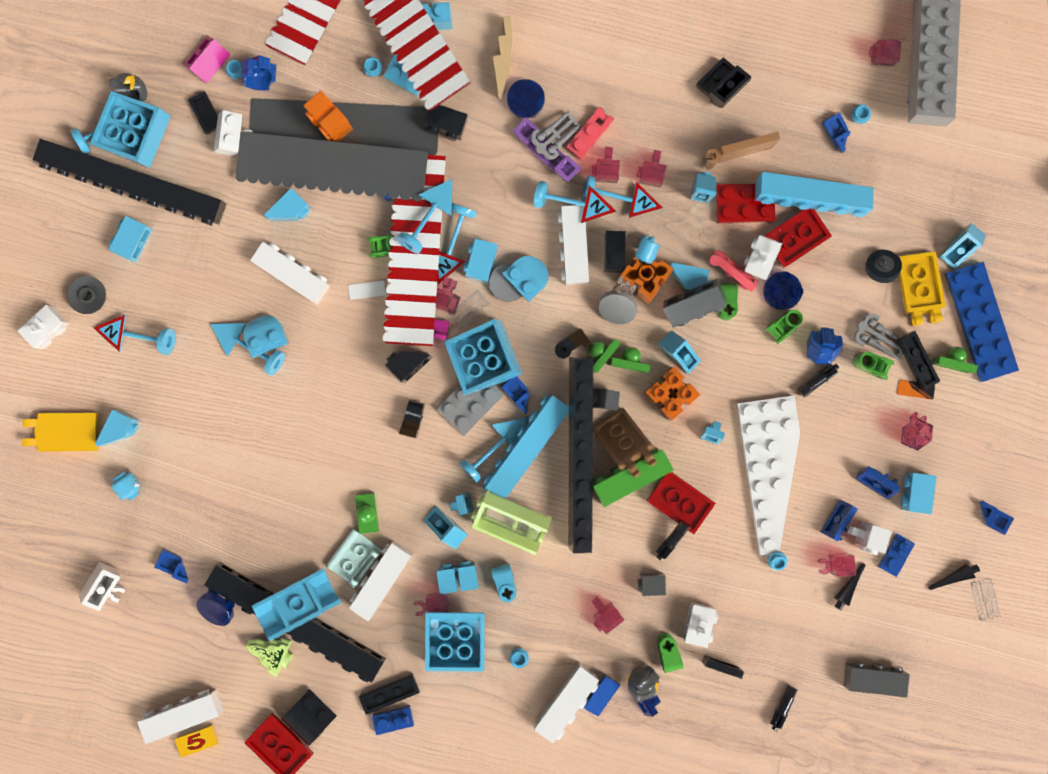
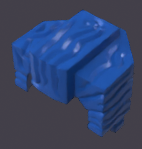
[241,55,276,91]
[807,327,843,365]

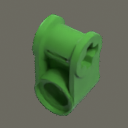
[367,235,394,258]
[718,283,738,321]
[765,310,803,344]
[853,352,894,380]
[657,633,684,673]

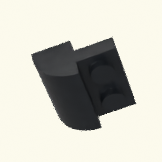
[696,57,752,108]
[281,689,337,746]

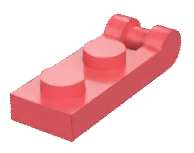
[566,107,615,161]
[710,250,758,292]

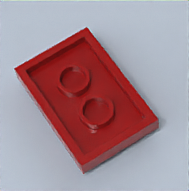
[716,184,775,224]
[764,208,832,269]
[646,472,716,534]
[244,713,314,774]

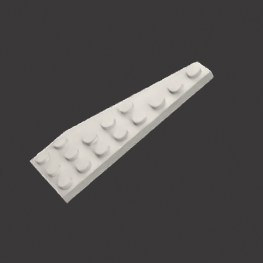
[736,395,800,556]

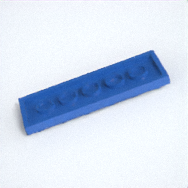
[945,262,1019,382]

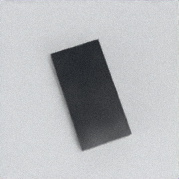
[188,91,218,135]
[702,655,744,679]

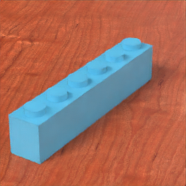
[755,172,874,217]
[482,394,569,499]

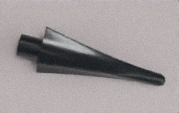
[834,563,865,611]
[928,564,980,590]

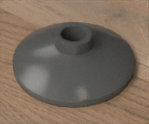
[67,276,106,314]

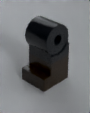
[555,328,591,359]
[399,400,425,438]

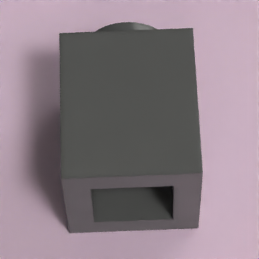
[637,573,666,596]

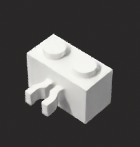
[214,110,253,156]
[743,235,783,280]
[18,305,70,349]
[847,521,892,555]
[79,562,125,611]
[682,601,718,648]

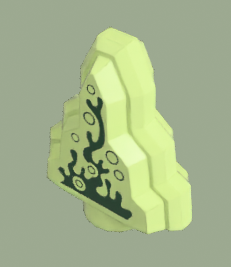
[245,637,293,676]

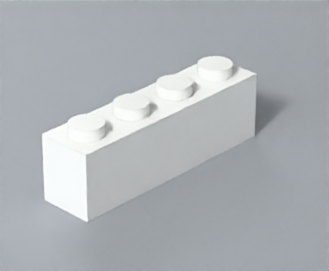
[558,205,589,285]
[250,242,330,305]
[349,542,413,621]
[534,662,599,744]
[137,689,224,744]

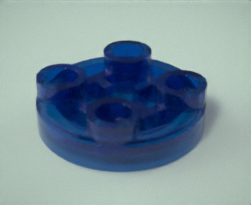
[507,79,545,118]
[763,271,803,310]
[196,590,235,626]

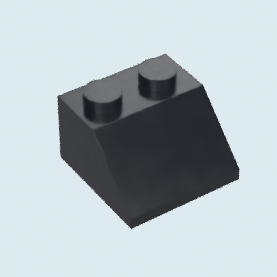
[385,352,433,383]

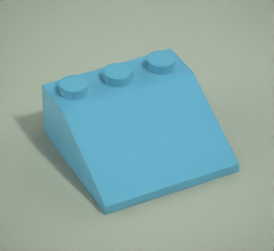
[90,91,171,168]
[444,319,522,395]
[425,612,485,672]

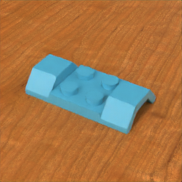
[252,568,341,641]

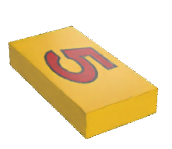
[174,725,219,758]

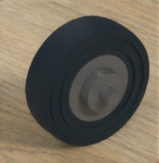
[865,250,902,283]

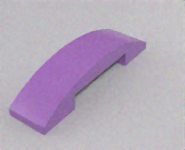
[513,118,581,183]

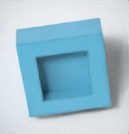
[700,421,725,445]
[449,492,473,515]

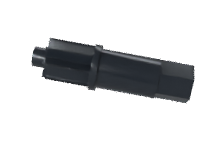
[797,363,839,398]
[656,520,690,560]
[770,685,798,731]

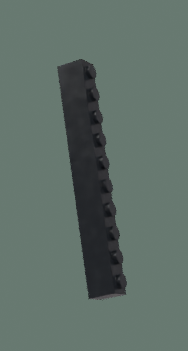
[32,139,226,226]
[568,357,593,554]
[204,563,386,683]

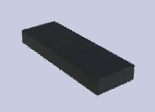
[896,331,940,390]
[359,674,420,715]

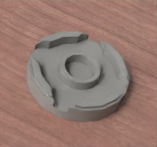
[489,264,522,302]
[598,290,637,324]

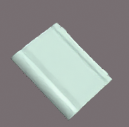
[326,528,382,588]

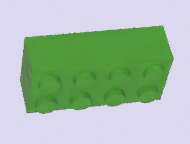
[593,448,674,507]

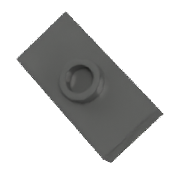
[593,388,620,411]

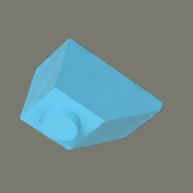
[690,172,716,203]
[264,188,311,221]
[940,223,986,269]
[670,262,709,291]
[659,330,701,374]
[95,410,139,446]
[423,506,468,549]

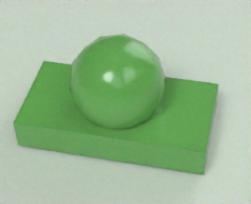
[588,339,620,373]
[932,346,978,373]
[610,347,650,373]
[355,493,379,534]

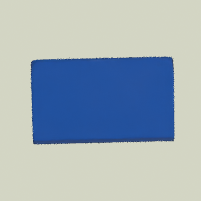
[583,674,620,716]

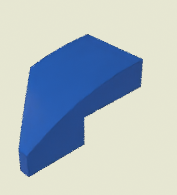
[821,112,851,153]
[501,376,529,414]
[980,500,1014,535]
[154,549,189,583]

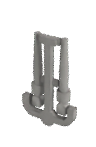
[531,111,581,160]
[854,313,903,360]

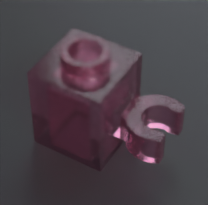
[869,39,901,66]
[591,147,620,183]
[636,150,667,188]
[435,277,461,315]
[901,412,933,451]
[818,553,856,577]
[413,592,450,616]
[592,596,625,634]

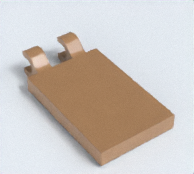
[703,132,780,170]
[593,408,657,478]

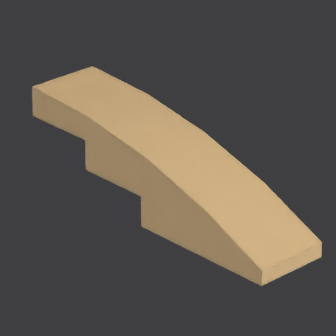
[493,15,512,99]

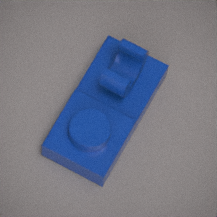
[856,466,901,499]
[821,499,858,541]
[878,533,915,577]
[372,706,414,735]

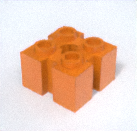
[303,90,353,142]
[618,255,674,304]
[643,366,701,421]

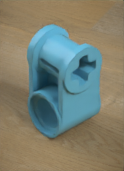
[635,238,660,263]
[491,563,516,602]

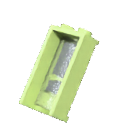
[471,490,552,555]

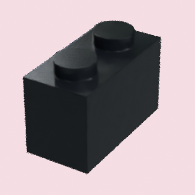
[424,105,468,141]
[604,231,626,273]

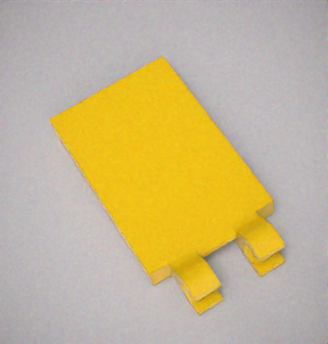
[899,251,946,327]
[22,413,99,452]

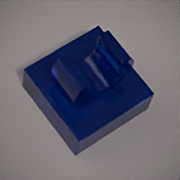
[635,695,661,717]

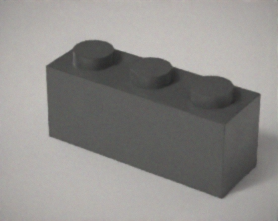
[663,279,727,327]
[843,661,910,698]

